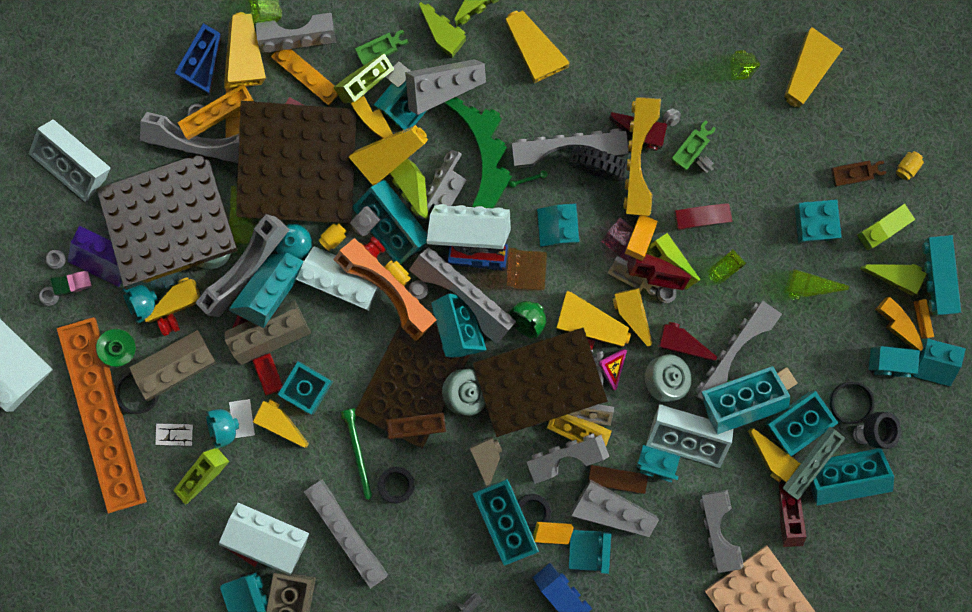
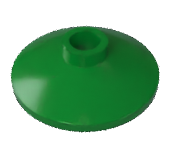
[96,329,136,367]

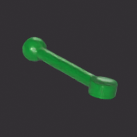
[509,170,548,188]

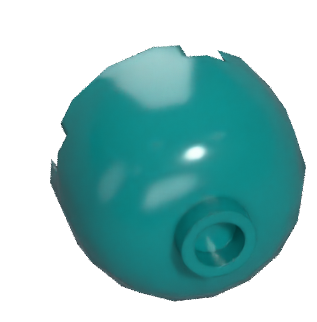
[275,224,313,260]
[122,285,158,324]
[206,409,239,449]

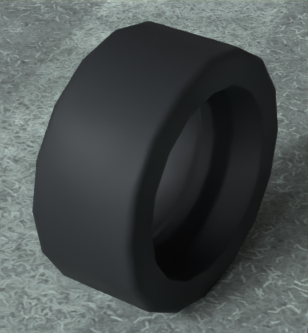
[863,412,901,449]
[378,466,415,504]
[518,494,551,531]

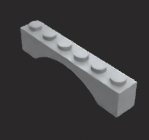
[140,112,239,163]
[512,129,629,169]
[196,214,290,317]
[409,247,516,344]
[695,301,782,402]
[304,479,388,589]

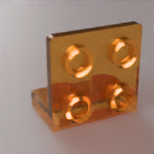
[506,248,547,290]

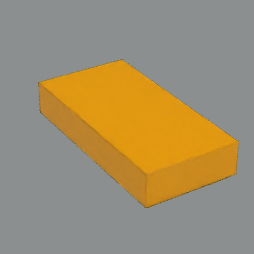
[914,299,934,339]
[533,522,574,544]

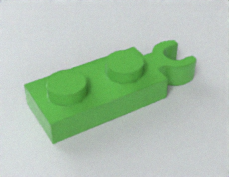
[355,30,409,66]
[671,121,716,171]

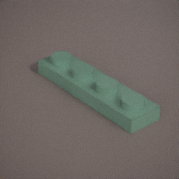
[783,427,845,500]

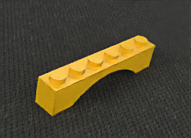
[623,97,661,216]

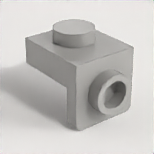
[350,206,380,236]

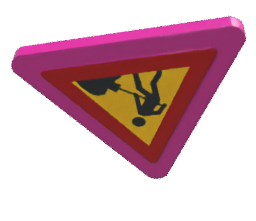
[599,349,627,390]

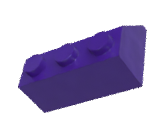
[68,226,122,287]

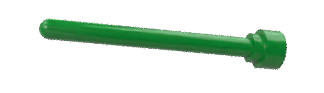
[340,408,372,500]

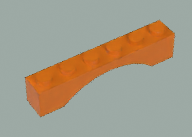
[333,238,437,341]

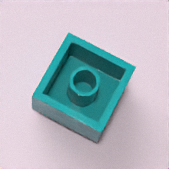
[794,200,842,244]
[869,346,920,378]
[278,361,333,415]

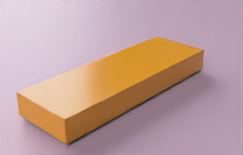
[625,215,658,261]

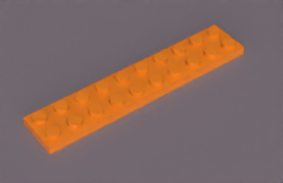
[57,317,147,513]

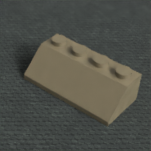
[225,300,311,365]
[129,330,216,401]
[470,437,502,486]
[267,573,316,612]

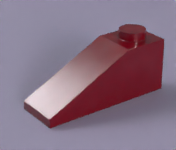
[609,112,667,151]
[658,322,717,361]
[779,484,807,547]

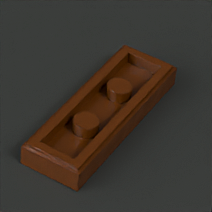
[386,413,446,439]
[588,465,648,494]

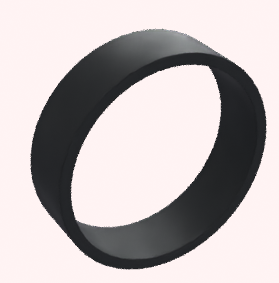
[115,372,159,414]
[830,382,875,424]

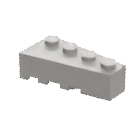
[405,59,486,115]
[571,479,659,537]

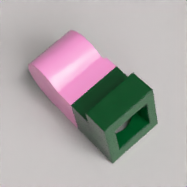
[51,271,92,296]

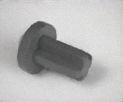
[456,593,482,612]

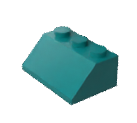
[431,294,486,357]
[764,391,838,457]

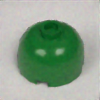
[508,301,546,339]

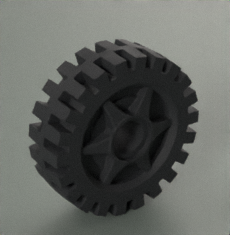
[568,145,627,181]

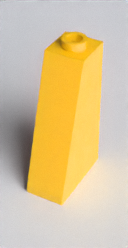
[505,10,569,84]
[224,12,266,89]
[784,27,843,108]
[349,125,428,186]
[556,291,631,347]

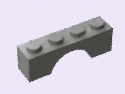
[256,13,336,53]
[527,433,610,484]
[700,489,744,573]

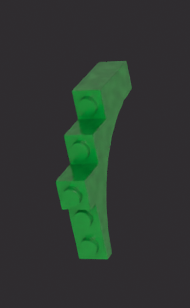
[445,97,512,209]

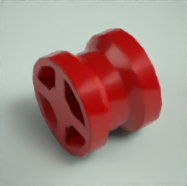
[363,237,386,259]
[157,313,180,336]

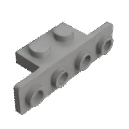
[413,150,466,219]

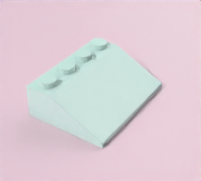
[0,319,53,412]

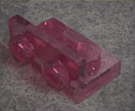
[602,218,634,261]

